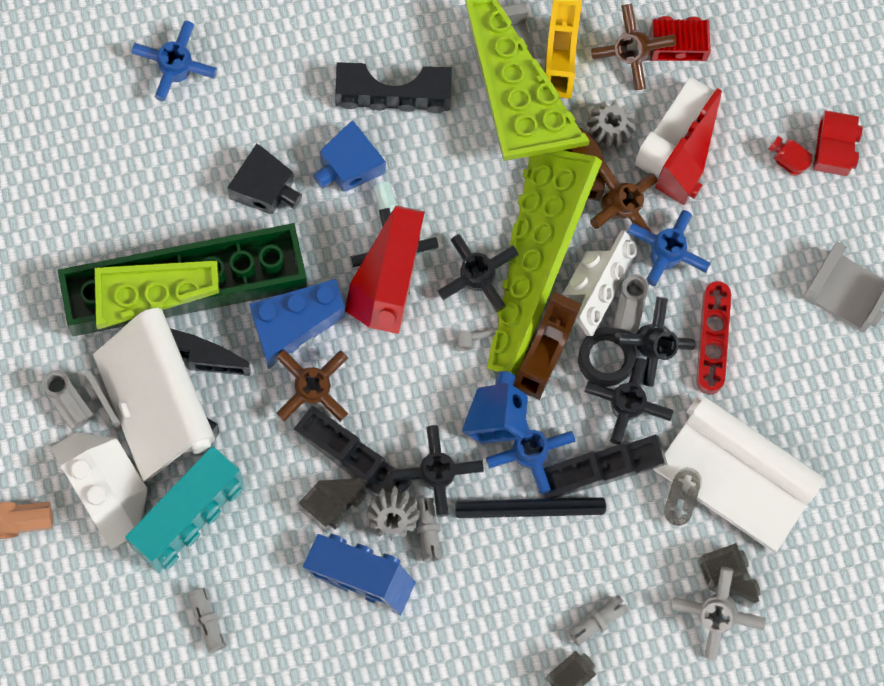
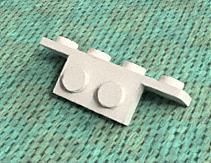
[562,230,638,336]

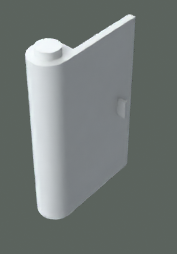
[93,308,215,482]
[654,396,826,553]

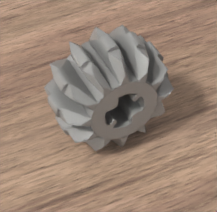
[587,100,636,150]
[367,486,420,541]

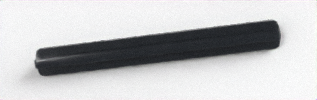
[455,497,606,518]

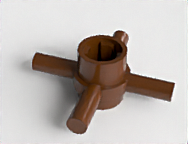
[591,3,677,90]
[590,161,657,232]
[276,350,349,422]

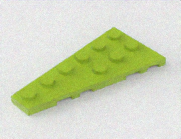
[465,0,590,161]

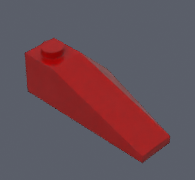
[655,88,722,205]
[345,205,425,334]

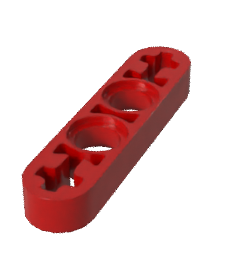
[696,281,731,395]

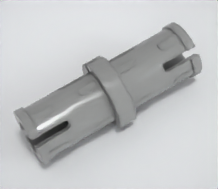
[416,498,442,562]
[187,588,227,653]
[567,595,629,646]

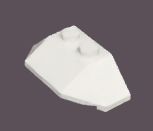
[50,432,148,551]

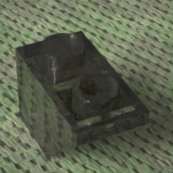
[298,478,367,533]
[697,543,761,608]

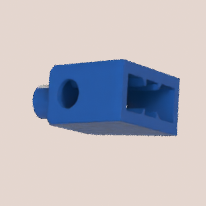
[313,121,386,192]
[462,371,528,444]

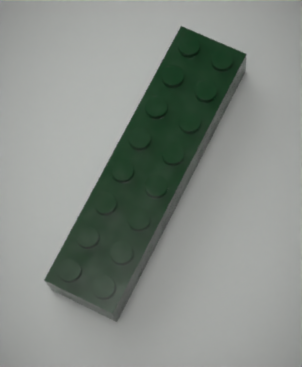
[57,223,307,337]

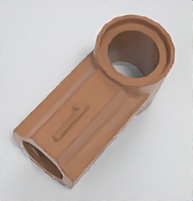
[0,502,53,539]

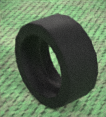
[578,327,636,387]

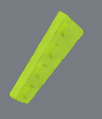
[95,261,219,329]

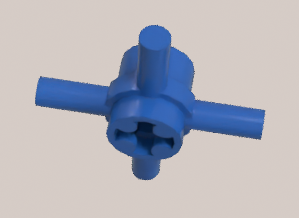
[132,21,217,101]
[627,210,711,286]
[486,420,575,494]

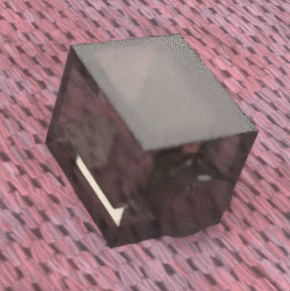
[545,651,597,686]

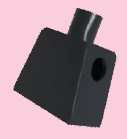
[227,143,302,214]

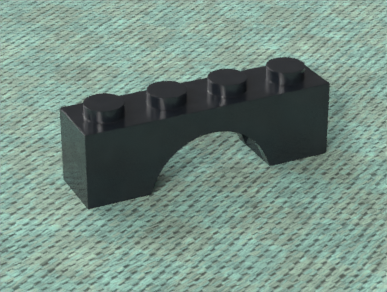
[335,62,452,113]

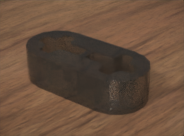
[664,468,702,526]

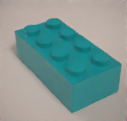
[125,445,244,573]

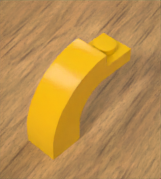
[544,0,582,99]

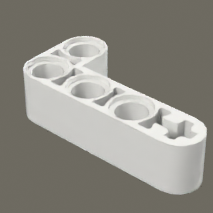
[634,77,715,179]

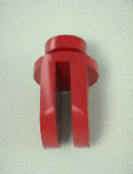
[768,135,812,176]

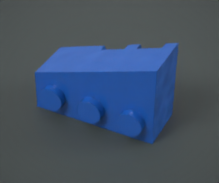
[249,279,345,369]
[303,534,416,616]

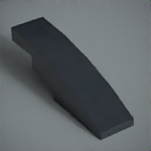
[170,328,251,376]
[294,406,412,496]
[543,434,668,499]

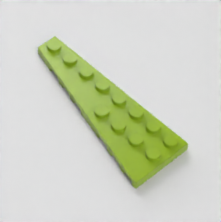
[487,150,602,379]

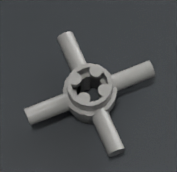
[672,567,766,660]

